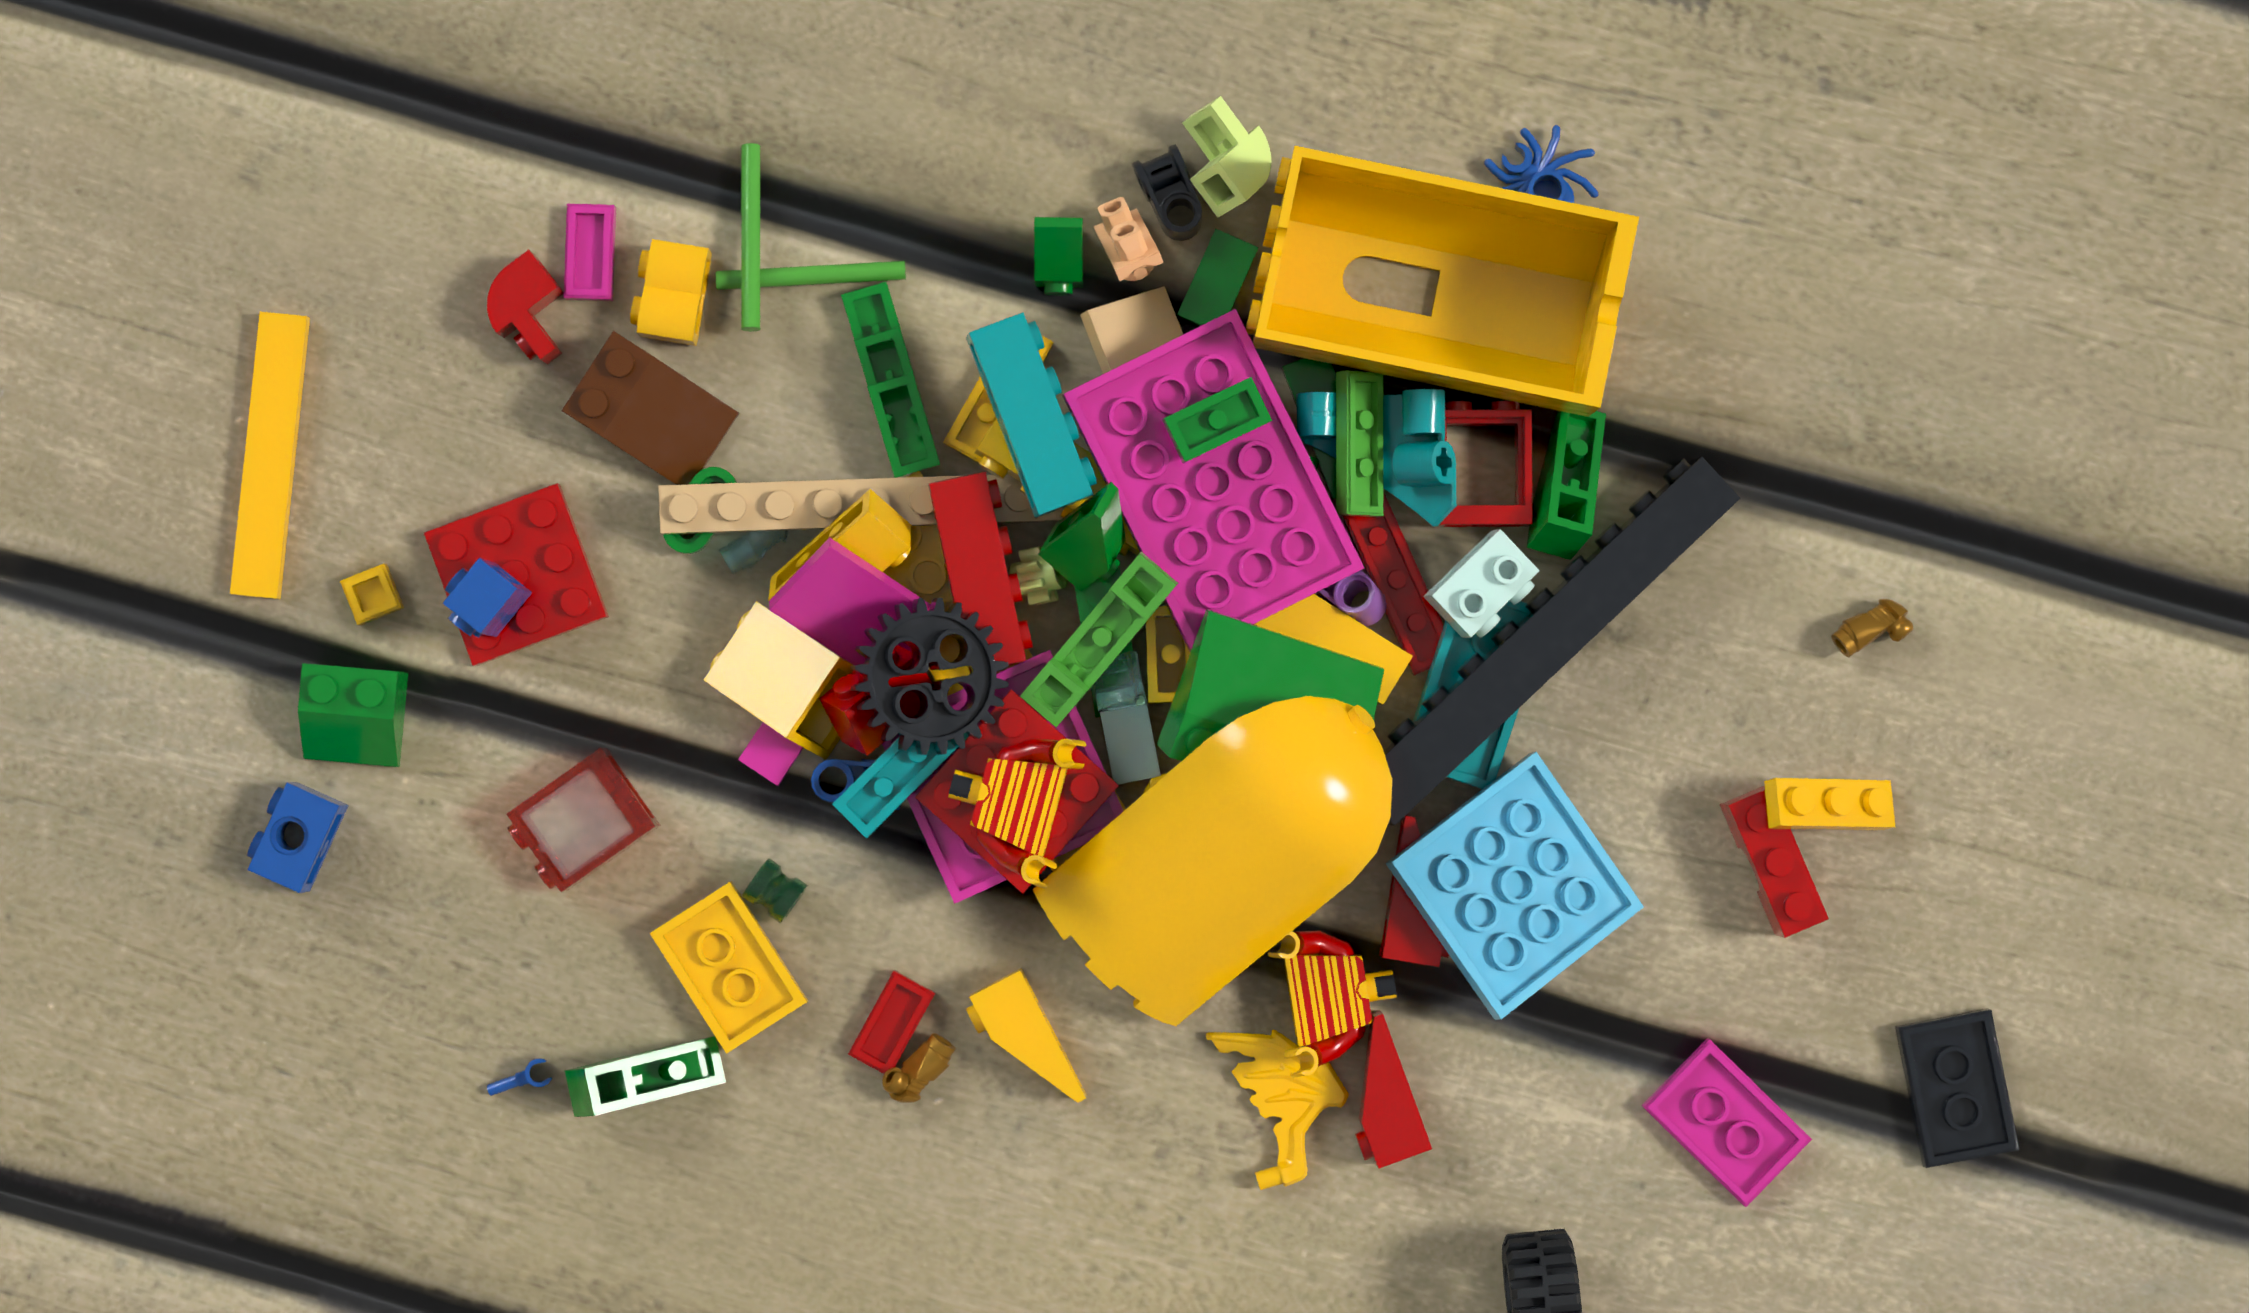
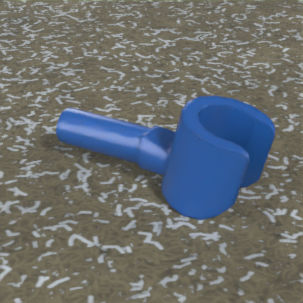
[487,1058,553,1096]

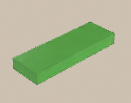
[1336,370,1383,517]

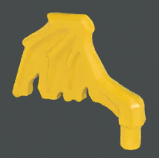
[1206,1029,1349,1190]

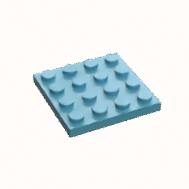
[1386,752,1644,1020]

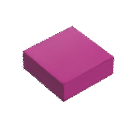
[738,722,804,786]

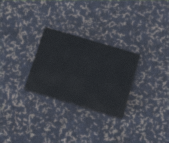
[1895,1008,2020,1168]

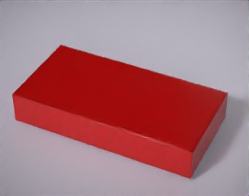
[848,970,936,1074]

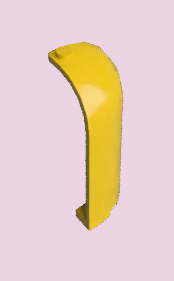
[1033,696,1392,1026]

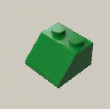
[298,663,408,767]

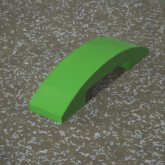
[1020,552,1178,727]

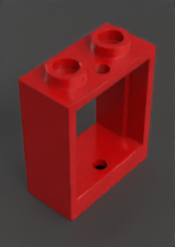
[1433,401,1532,528]

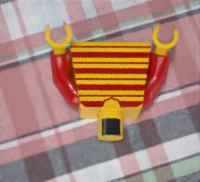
[948,738,1086,889]
[1268,931,1397,1078]

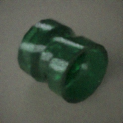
[742,858,808,924]

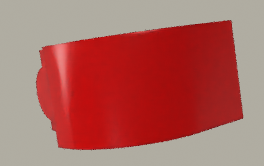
[487,249,564,365]

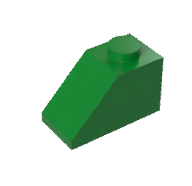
[1034,217,1083,296]
[1038,482,1126,591]

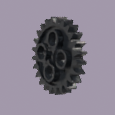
[851,598,1009,755]

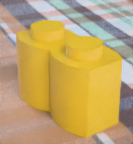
[630,239,712,346]

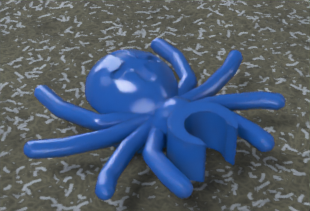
[1484,125,1599,203]

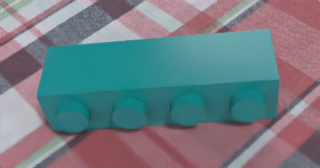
[966,312,1097,518]

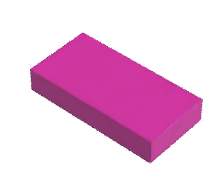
[564,203,616,301]

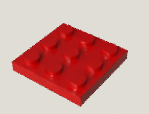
[424,483,609,667]
[915,689,1119,893]

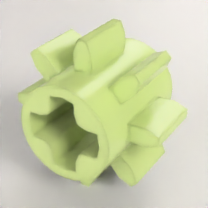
[1009,546,1067,605]

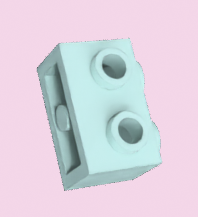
[1423,529,1540,638]

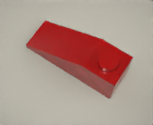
[1379,816,1449,967]
[1355,1010,1432,1169]

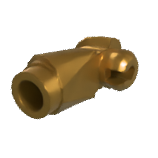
[1831,599,1913,658]
[882,1033,956,1103]

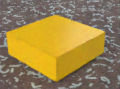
[340,563,404,625]

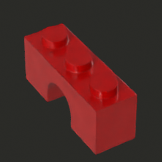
[1719,786,1829,938]

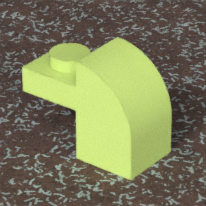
[1182,96,1271,218]

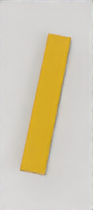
[230,311,310,599]

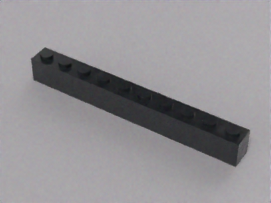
[1384,456,1741,826]

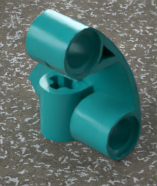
[1296,389,1457,526]

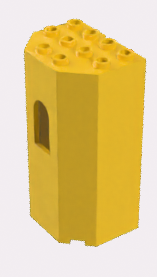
[1246,146,1639,417]

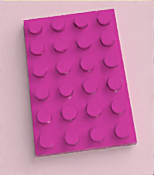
[1062,309,1364,652]

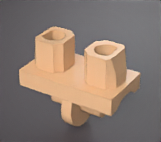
[1093,197,1163,281]

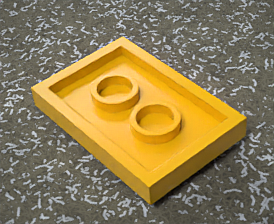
[650,881,808,1054]

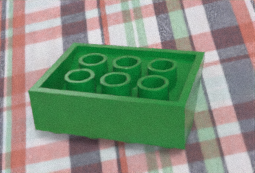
[1157,609,1384,761]

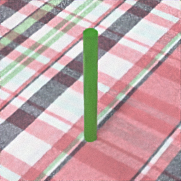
[741,143,760,332]
[716,261,906,290]

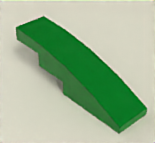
[841,281,940,478]

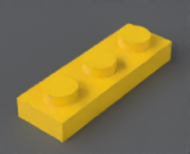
[1764,778,1896,830]

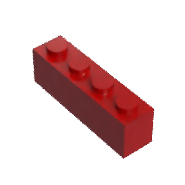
[928,471,1033,673]

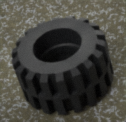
[1502,1229,1582,1313]

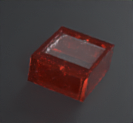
[506,748,661,892]

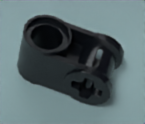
[1131,144,1202,241]

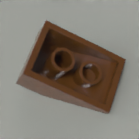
[562,331,740,485]

